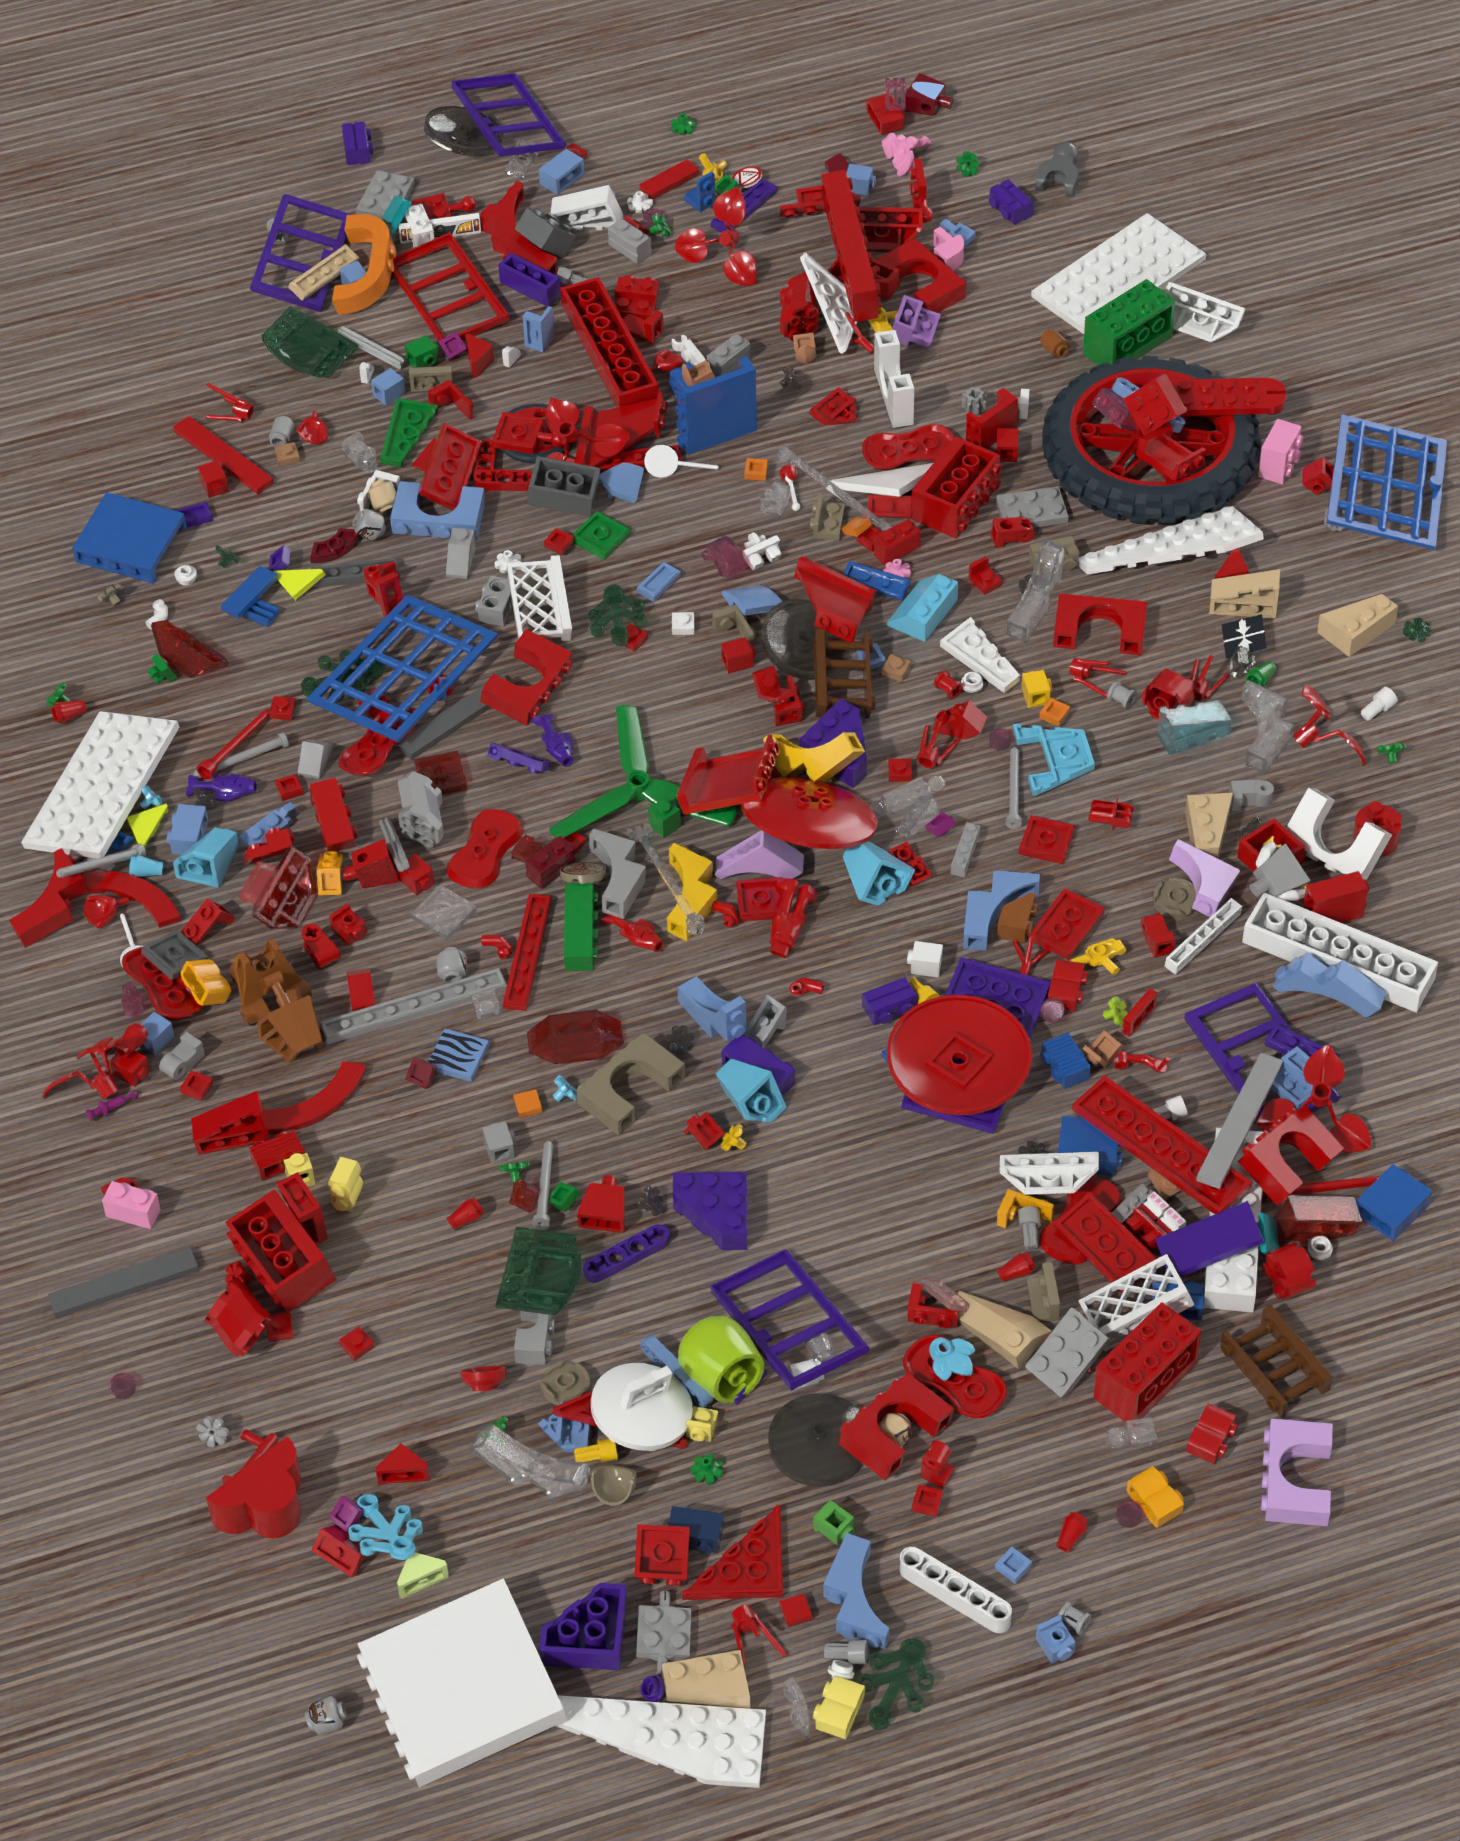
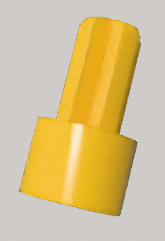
[907,977,940,1004]
[574,1438,618,1463]

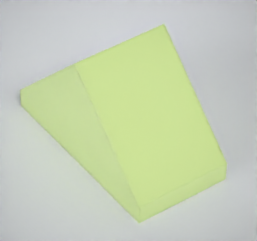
[397,1552,449,1599]

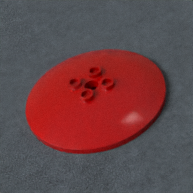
[741,777,878,849]
[887,995,1032,1115]

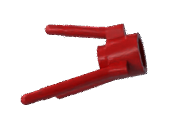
[205,383,254,423]
[1190,655,1229,701]
[1069,658,1126,698]
[916,721,960,769]
[731,1605,787,1667]

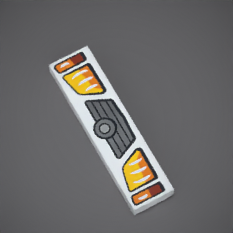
[398,213,481,244]

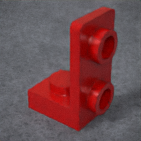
[623,310,664,344]
[428,380,474,420]
[752,666,796,704]
[773,675,805,726]
[180,898,236,946]
[907,1283,958,1329]

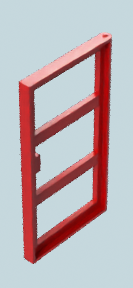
[391,232,509,341]

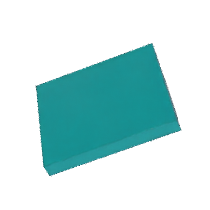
[382,196,412,234]
[1257,1213,1279,1255]

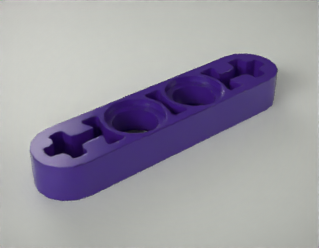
[583,1224,670,1283]

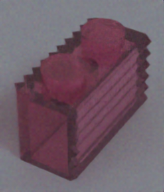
[1092,388,1137,432]

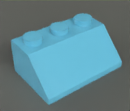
[887,574,958,642]

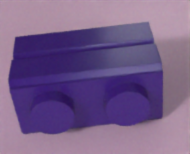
[342,121,374,165]
[989,179,1034,225]
[862,977,917,1025]

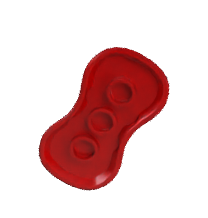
[862,424,954,471]
[338,706,418,777]
[446,809,523,888]
[122,946,204,1020]
[1039,1176,1124,1265]
[903,1334,1007,1419]

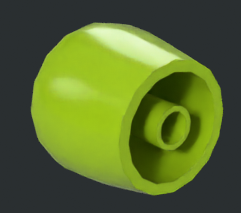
[678,1316,765,1403]

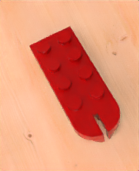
[1173,377,1286,416]

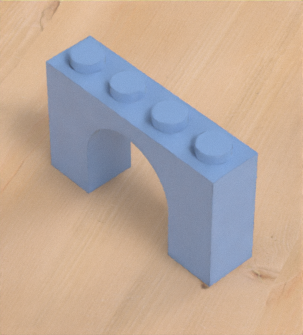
[390,481,485,540]

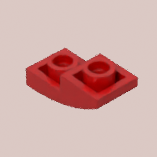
[887,841,932,887]

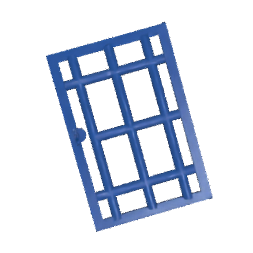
[1326,414,1447,550]
[307,595,498,743]

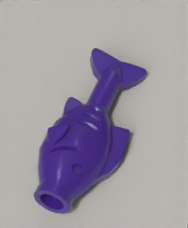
[531,714,574,767]
[186,773,257,802]

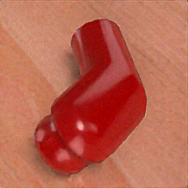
[789,977,825,996]

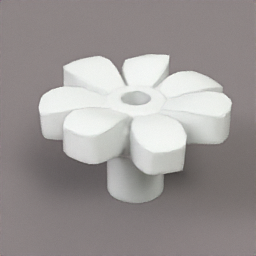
[627,191,653,213]
[495,550,521,574]

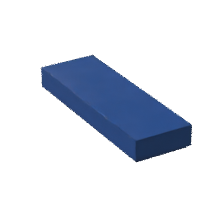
[843,561,911,602]
[221,566,278,619]

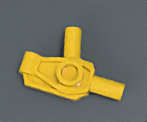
[699,153,727,183]
[868,307,898,333]
[1070,938,1126,975]

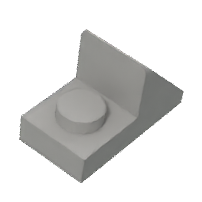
[743,995,787,1048]

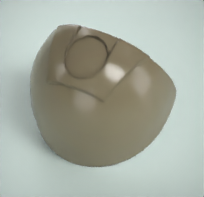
[591,1465,637,1506]

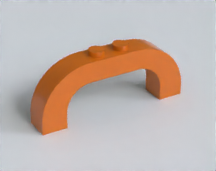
[332,214,396,315]

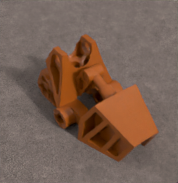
[229,939,323,1063]

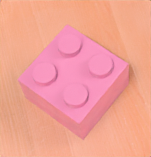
[1259,419,1303,485]

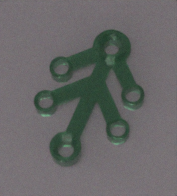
[588,584,647,646]
[301,649,385,702]
[858,1638,934,1730]

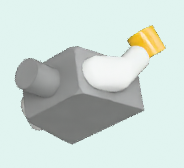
[1250,836,1310,902]

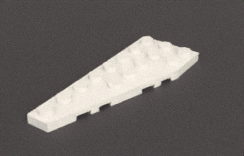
[1079,506,1263,574]
[556,1695,766,1788]

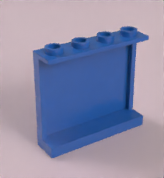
[675,356,757,455]
[72,492,187,584]

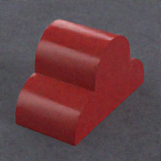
[206,1436,302,1538]

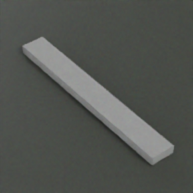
[319,968,507,1045]
[1196,1053,1283,1189]

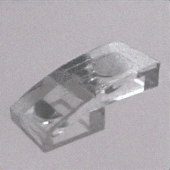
[784,1677,810,1740]

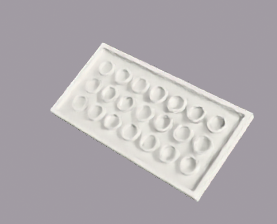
[1031,213,1206,334]
[21,711,179,858]

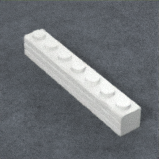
[1164,898,1242,975]

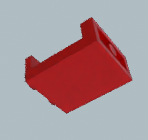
[966,388,1018,449]
[1136,424,1206,481]
[276,1172,328,1245]

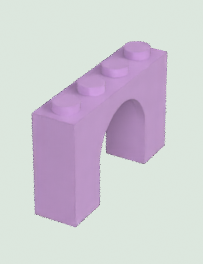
[1261,1419,1333,1526]

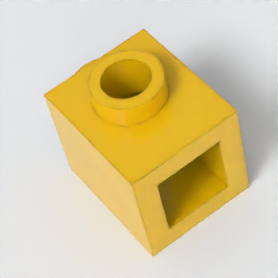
[1021,670,1052,708]

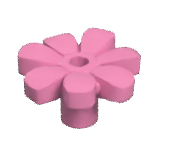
[883,559,911,578]

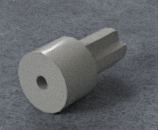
[556,266,589,287]
[1018,1206,1041,1250]
[824,1640,869,1664]

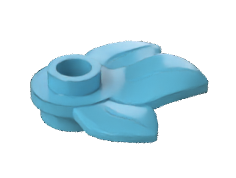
[929,1338,975,1381]

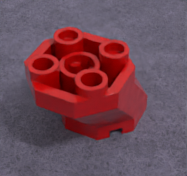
[780,272,820,342]
[204,1277,272,1357]

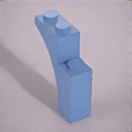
[963,871,1040,951]
[1273,952,1387,1018]
[677,976,747,1042]
[823,1533,889,1649]

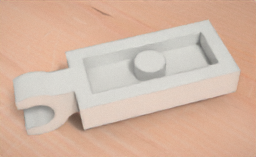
[672,335,710,366]

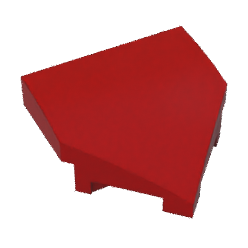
[809,387,857,425]

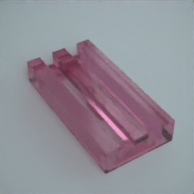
[885,78,906,110]

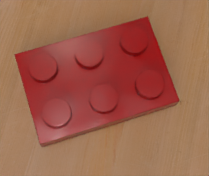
[1028,888,1105,960]

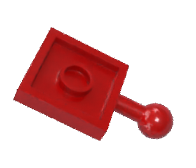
[909,158,933,223]
[410,193,477,220]
[492,412,564,454]

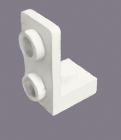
[405,204,434,248]
[357,470,400,512]

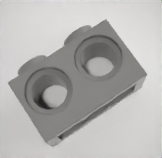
[475,576,517,627]

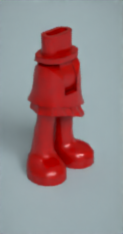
[769,878,818,958]

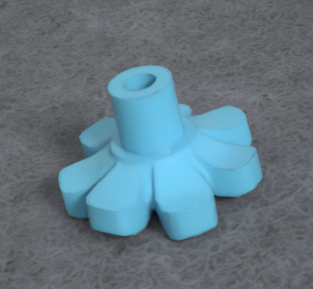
[139,785,163,810]
[553,1075,577,1102]

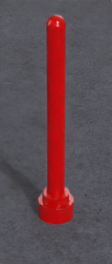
[197,709,270,780]
[1263,1176,1379,1203]

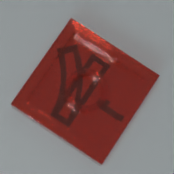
[414,750,468,795]

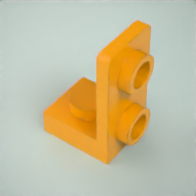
[317,851,343,895]
[997,1189,1054,1228]

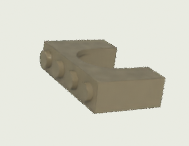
[576,1033,686,1135]

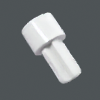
[1361,687,1398,721]
[1153,1095,1188,1121]

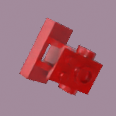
[363,561,403,617]

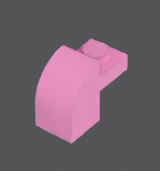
[933,227,964,271]

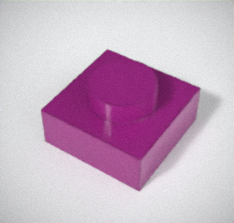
[438,332,467,361]
[924,812,956,837]
[329,1496,364,1532]

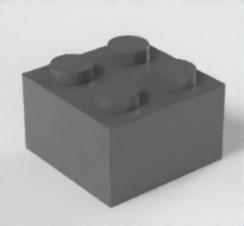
[515,208,576,257]

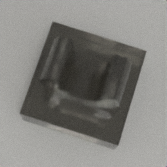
[1230,646,1257,678]

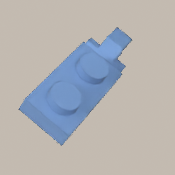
[239,802,298,848]

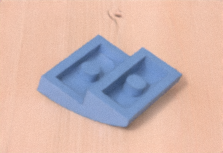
[721,585,784,616]
[1270,1047,1313,1110]

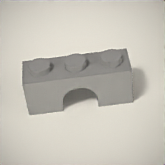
[514,1286,558,1365]

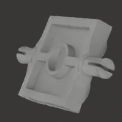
[636,1591,691,1676]

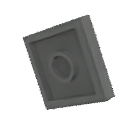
[141,930,208,980]

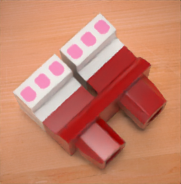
[1125,1191,1186,1251]

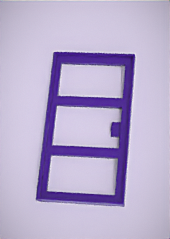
[451,73,566,157]
[250,194,352,312]
[1184,983,1341,1120]
[710,1249,870,1391]

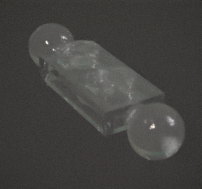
[869,775,945,819]

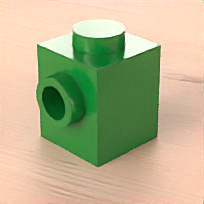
[405,335,439,368]
[648,796,681,839]

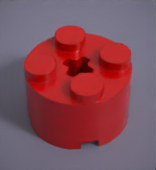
[1141,669,1194,723]
[1353,801,1402,856]
[1262,1242,1316,1299]

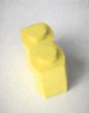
[328,1157,363,1212]
[813,1675,865,1740]

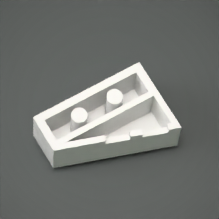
[550,185,623,230]

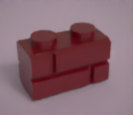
[525,836,576,889]

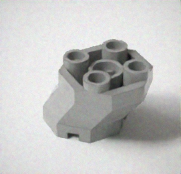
[397,771,444,848]

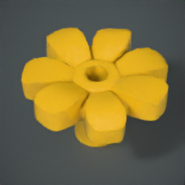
[721,1124,747,1151]

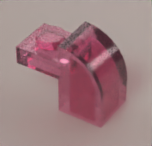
[701,535,748,577]

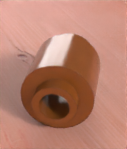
[1040,329,1070,359]

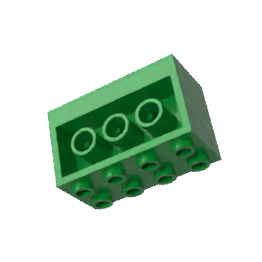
[1083,279,1175,365]

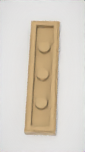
[288,244,360,301]

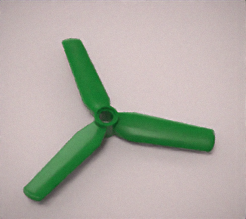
[549,705,737,838]

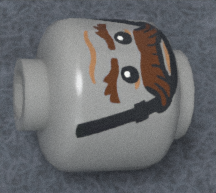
[352,509,386,541]
[436,947,467,983]
[305,1696,347,1736]

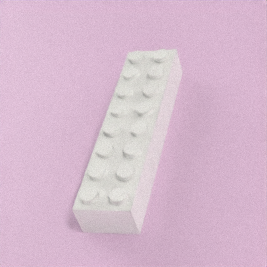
[1242,893,1438,1013]
[1203,1128,1263,1312]

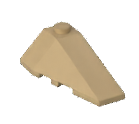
[944,1291,1052,1369]

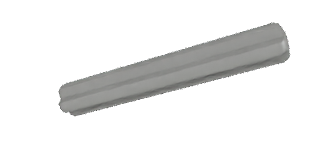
[338,326,406,369]
[379,817,410,872]

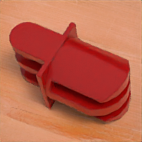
[1088,798,1134,830]

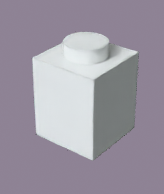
[907,941,943,977]

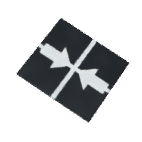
[1222,614,1267,659]

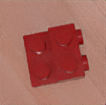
[613,275,660,320]
[242,827,295,866]
[634,1524,690,1586]

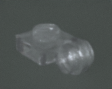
[1106,1417,1158,1448]

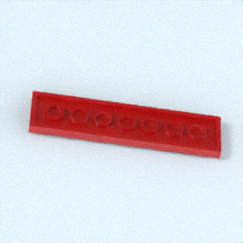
[1072,1075,1252,1214]

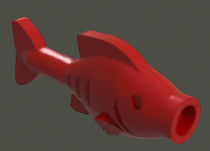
[600,914,664,953]

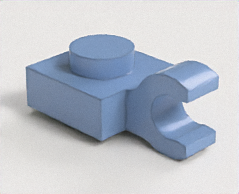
[940,219,976,248]

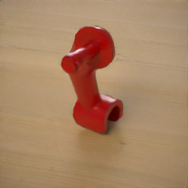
[1114,1051,1170,1073]

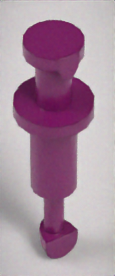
[85,1091,139,1121]

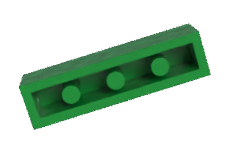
[564,883,598,971]

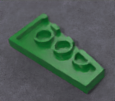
[380,398,438,467]

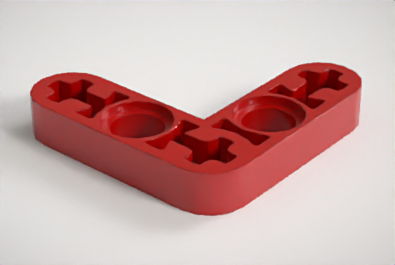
[474,439,533,491]

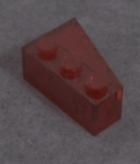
[1274,1195,1362,1248]

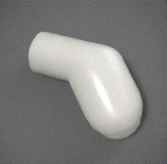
[146,599,168,630]

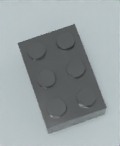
[527,456,600,517]

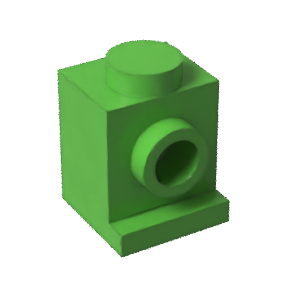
[813,1500,855,1545]

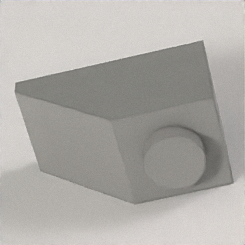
[446,528,476,579]

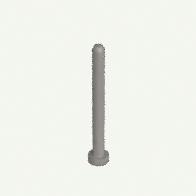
[193,732,289,779]
[1006,747,1022,829]
[56,844,146,878]
[532,1141,553,1230]

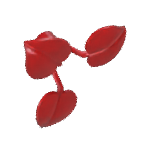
[675,187,757,286]
[546,397,630,463]
[1293,684,1365,766]
[42,1035,123,1100]
[1257,1045,1371,1153]

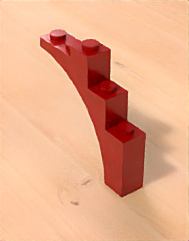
[479,181,558,275]

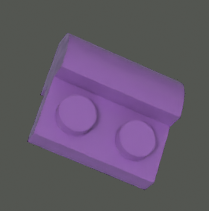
[892,295,941,348]

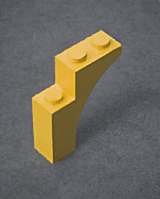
[763,732,865,782]
[667,843,717,941]

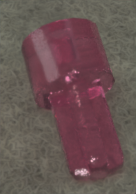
[121,981,144,1017]

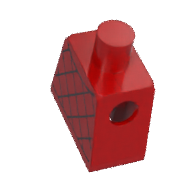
[342,839,400,889]

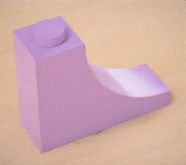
[715,830,804,879]
[1169,839,1240,917]

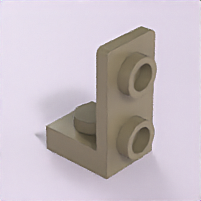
[712,604,756,646]

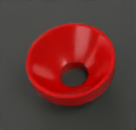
[460,1366,507,1391]

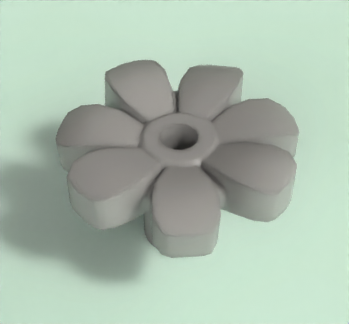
[196,1416,229,1448]

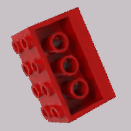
[911,436,1002,539]
[225,1189,337,1313]
[1093,1302,1201,1428]

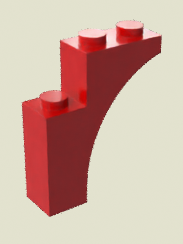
[9,848,88,948]

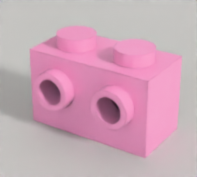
[102,1181,161,1229]

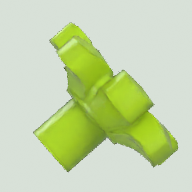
[1103,996,1128,1026]

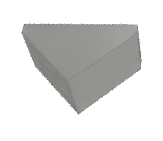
[298,739,334,779]

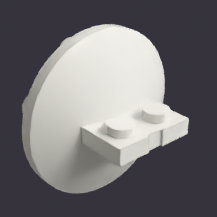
[591,1363,693,1451]

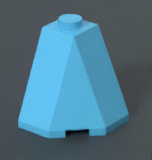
[173,827,239,888]
[842,841,915,906]
[716,1059,787,1123]

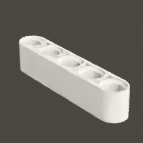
[900,1547,1012,1633]

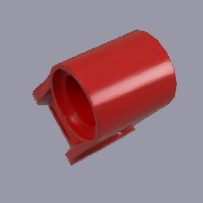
[301,924,341,970]

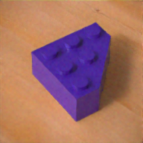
[799,699,867,788]
[673,1172,747,1250]
[539,1583,627,1670]

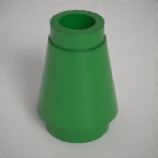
[1246,661,1276,690]

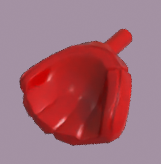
[650,349,684,372]
[297,411,329,444]
[84,895,129,929]

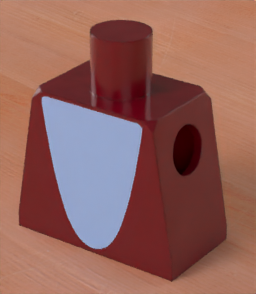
[903,73,954,116]

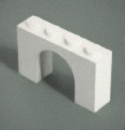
[874,330,914,428]
[1286,788,1392,880]

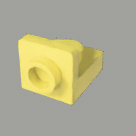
[686,1406,718,1442]

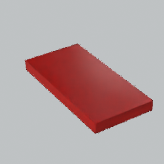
[418,422,482,511]
[1054,1192,1157,1294]

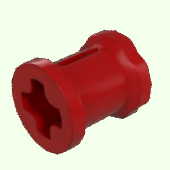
[934,671,963,700]

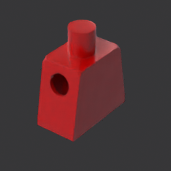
[577,1175,625,1233]

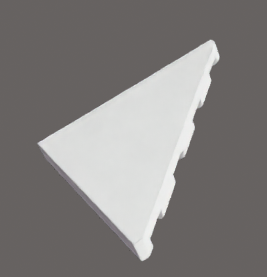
[800,253,857,354]
[830,463,933,497]

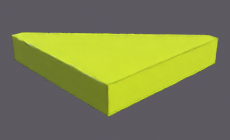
[273,569,326,601]
[127,804,168,848]

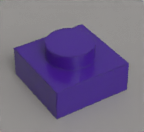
[269,545,291,572]

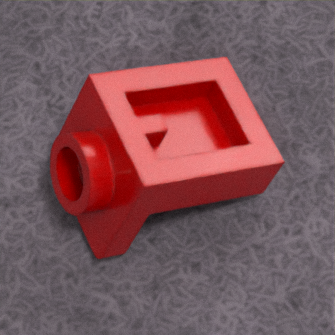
[969,556,1002,595]
[683,1111,725,1150]

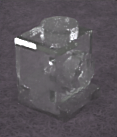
[760,481,790,518]

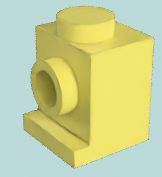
[284,1153,315,1187]

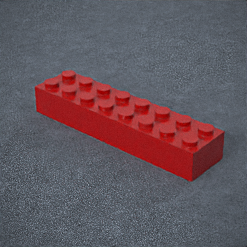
[821,170,881,322]
[560,277,659,407]

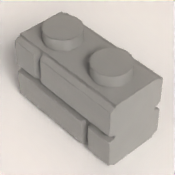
[608,219,652,264]
[707,334,751,378]

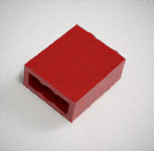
[1303,871,1369,923]

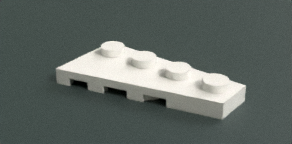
[940,617,1020,693]

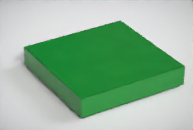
[572,511,631,560]

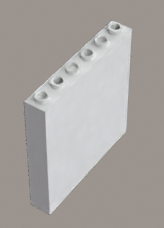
[357,1578,567,1787]

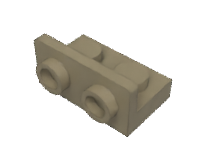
[409,366,453,392]
[810,493,845,541]
[1027,1262,1060,1322]

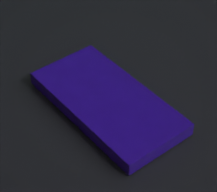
[1156,1201,1264,1277]

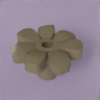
[97,582,122,605]

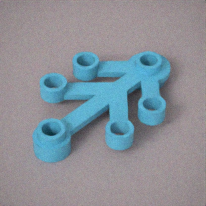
[348,1494,423,1560]

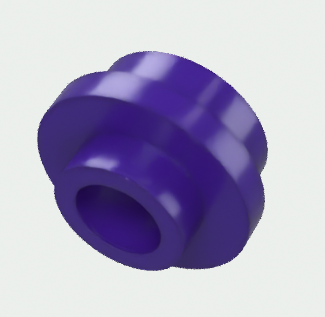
[640,1675,665,1702]

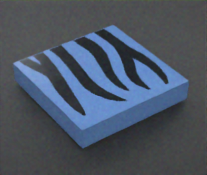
[428,1028,489,1082]

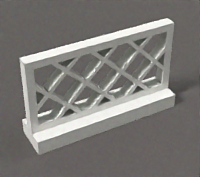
[507,555,572,641]
[1078,1254,1194,1352]

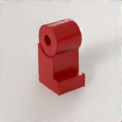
[990,517,1035,548]
[1140,913,1176,958]
[921,1440,954,1488]

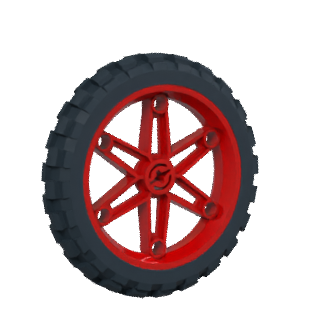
[1042,356,1261,525]

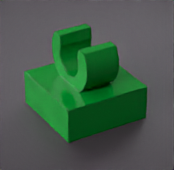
[147,654,177,684]

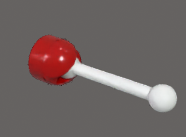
[779,465,800,511]

